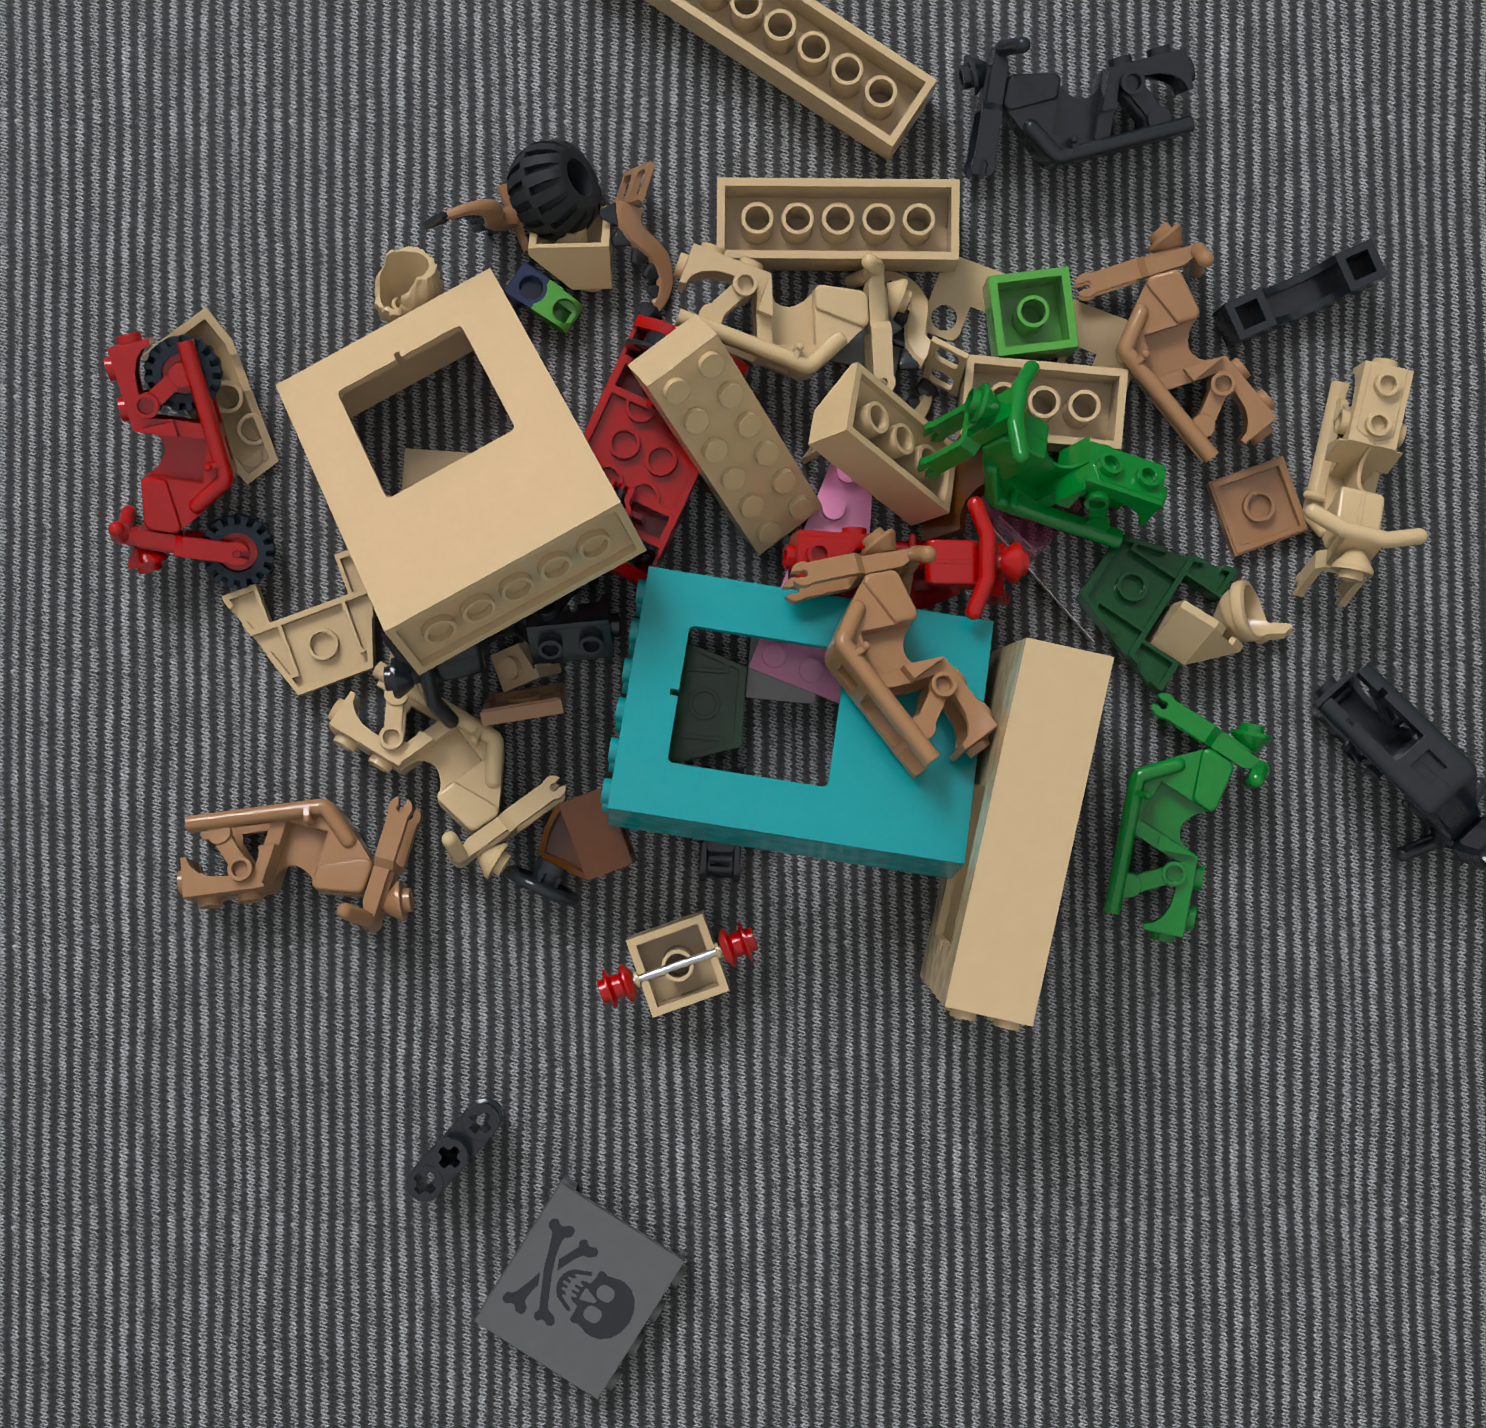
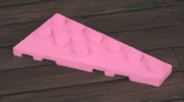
[749,463,872,704]

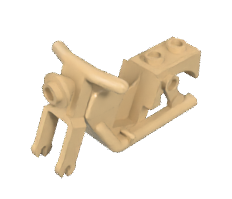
[673,242,912,391]
[1293,358,1428,607]
[328,661,566,879]

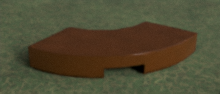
[922,446,985,542]

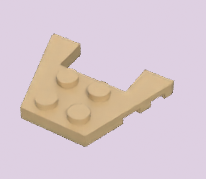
[222,550,376,696]

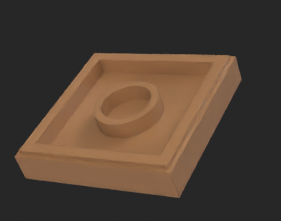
[1205,456,1310,558]
[480,682,568,726]

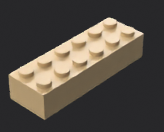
[717,177,960,272]
[628,314,823,555]

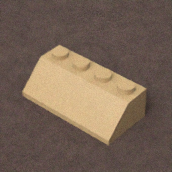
[808,362,956,526]

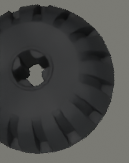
[507,139,602,241]

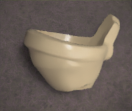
[1213,579,1292,644]

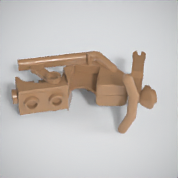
[1074,222,1277,463]
[782,527,998,779]
[177,796,423,933]

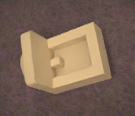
[490,643,561,693]

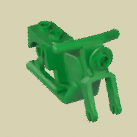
[917,360,1168,549]
[1103,693,1272,943]

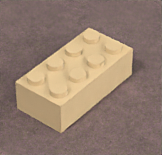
[955,355,1128,452]

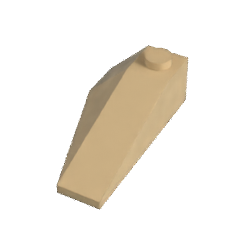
[141,307,279,485]

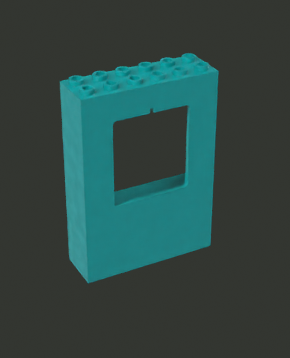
[600,566,994,879]

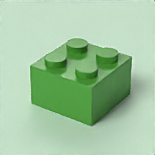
[982,266,1079,360]

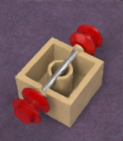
[597,910,759,1018]

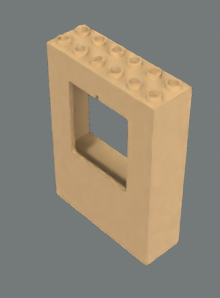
[276,268,647,675]
[920,637,1114,1031]

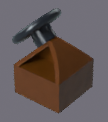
[505,788,637,906]

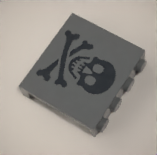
[474,1175,687,1400]

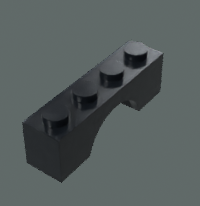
[1212,239,1388,351]

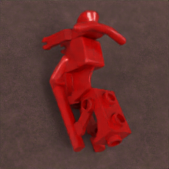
[782,496,1029,620]

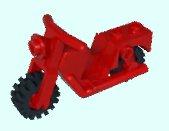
[104,331,276,588]

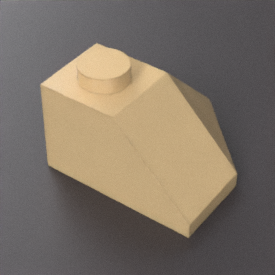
[528,206,613,292]
[1146,600,1244,666]

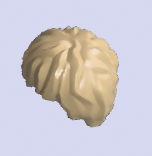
[374,246,444,323]

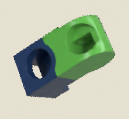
[504,262,584,334]

